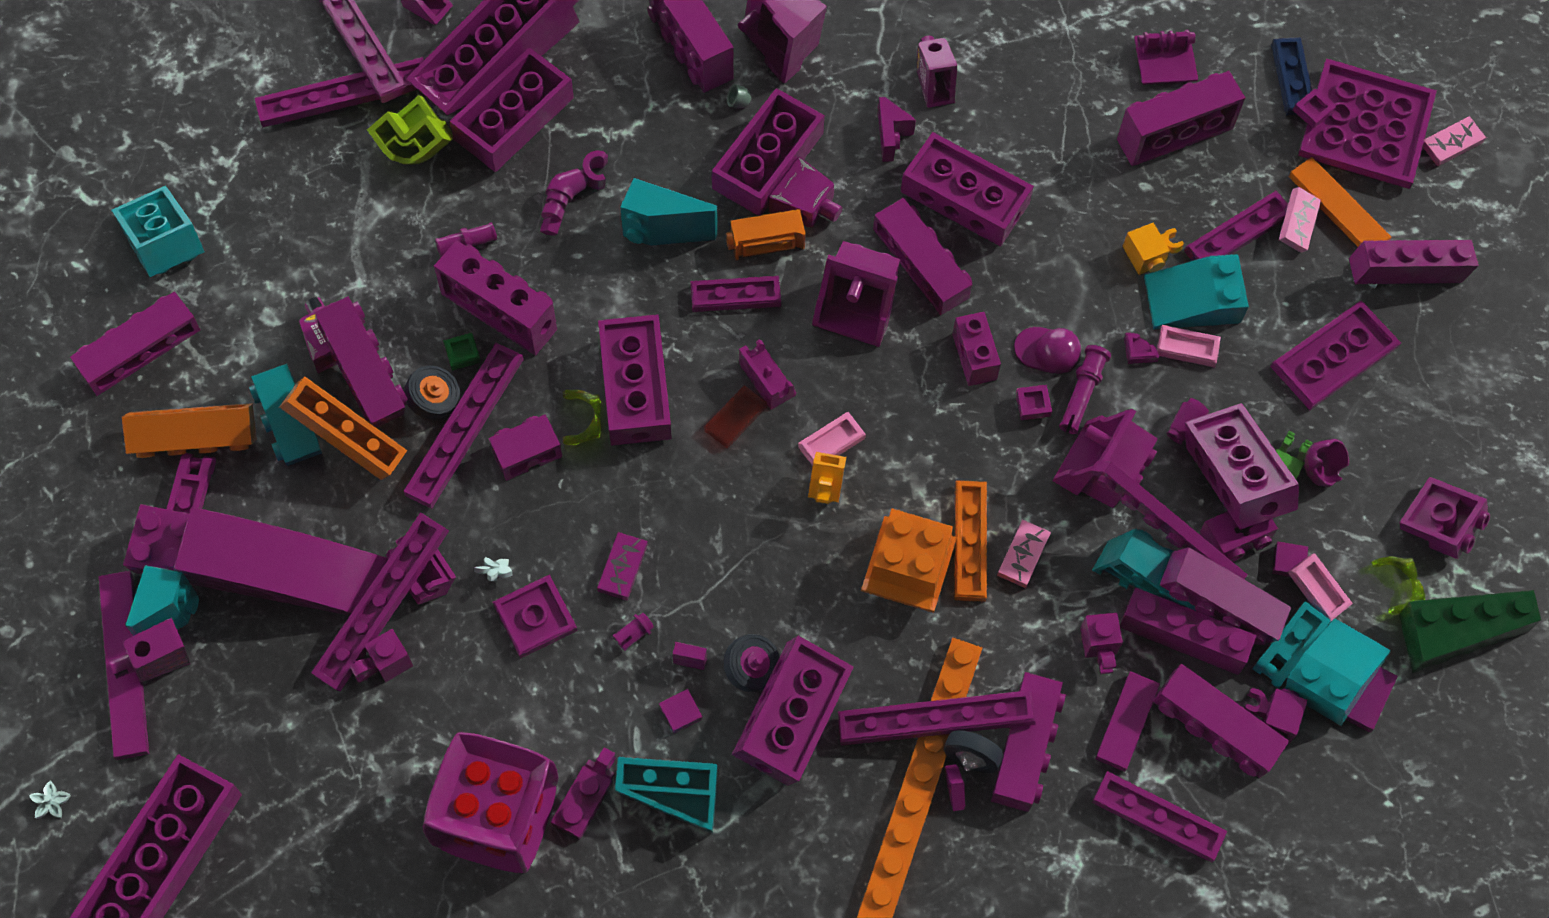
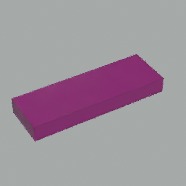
[690,276,781,312]
[1095,671,1160,772]

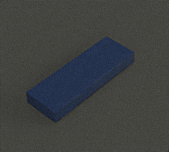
[1271,37,1312,115]

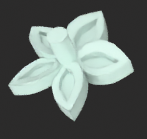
[474,557,512,582]
[29,780,71,819]

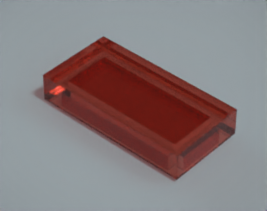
[704,385,767,449]

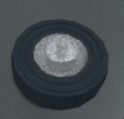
[944,730,1003,773]

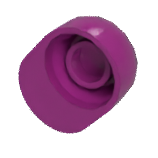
[1014,327,1081,374]

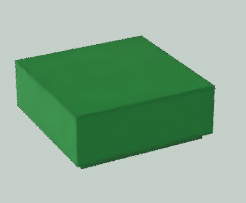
[443,333,481,371]

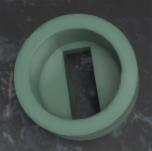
[727,84,751,108]

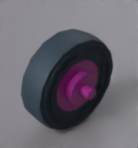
[724,634,780,692]

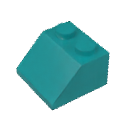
[125,565,199,636]

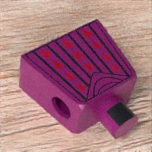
[109,618,190,682]

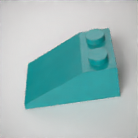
[620,178,718,246]
[112,185,205,277]
[1144,254,1249,330]
[1285,618,1391,726]

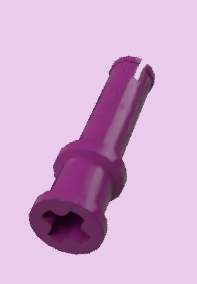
[1059,345,1111,434]

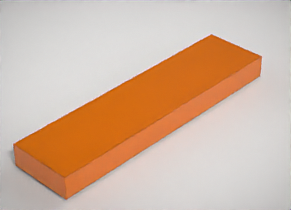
[1289,157,1392,247]
[954,481,987,602]

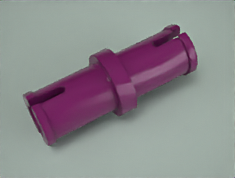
[435,222,497,257]

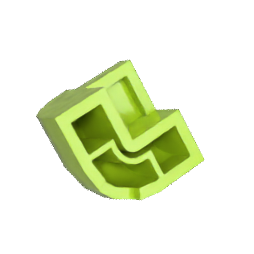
[367,95,453,165]

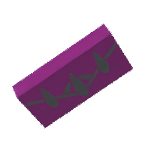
[597,532,648,601]

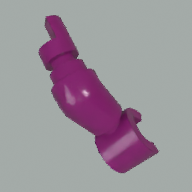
[540,150,608,236]

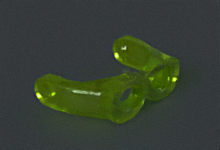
[563,390,601,445]
[1371,556,1425,615]

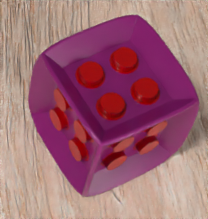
[423,732,559,873]

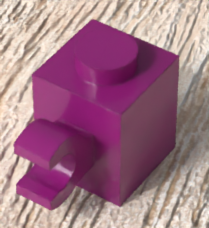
[1080,613,1123,674]
[350,629,413,683]
[1243,688,1308,744]

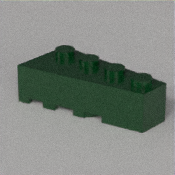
[1399,590,1541,673]

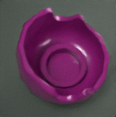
[1304,439,1349,488]

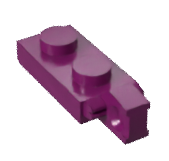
[551,747,616,840]

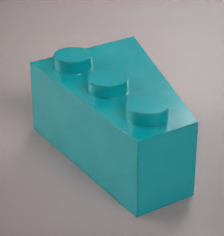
[1092,528,1196,611]

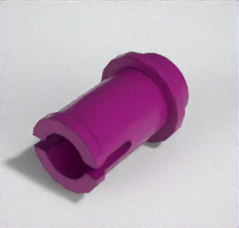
[612,612,654,651]

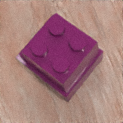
[738,0,827,84]
[812,241,900,347]
[1052,408,1158,508]

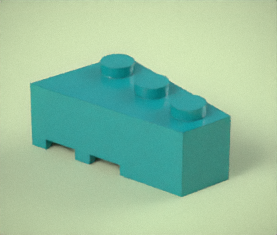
[249,364,322,466]
[615,757,718,834]

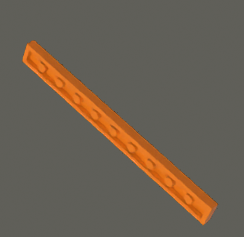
[857,637,982,918]

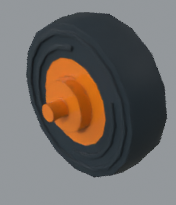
[404,365,460,420]

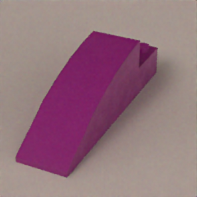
[406,0,580,115]
[123,504,388,616]

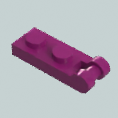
[167,453,216,514]

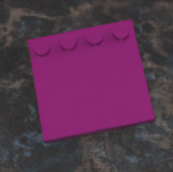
[1298,58,1437,189]

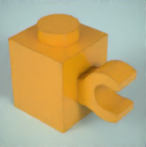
[1123,222,1184,275]
[808,452,846,504]

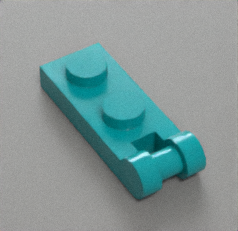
[1252,601,1331,689]

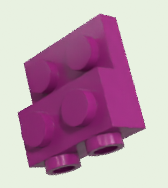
[1399,477,1490,559]

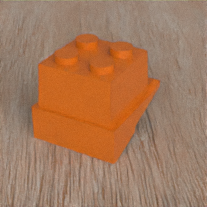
[861,508,957,613]

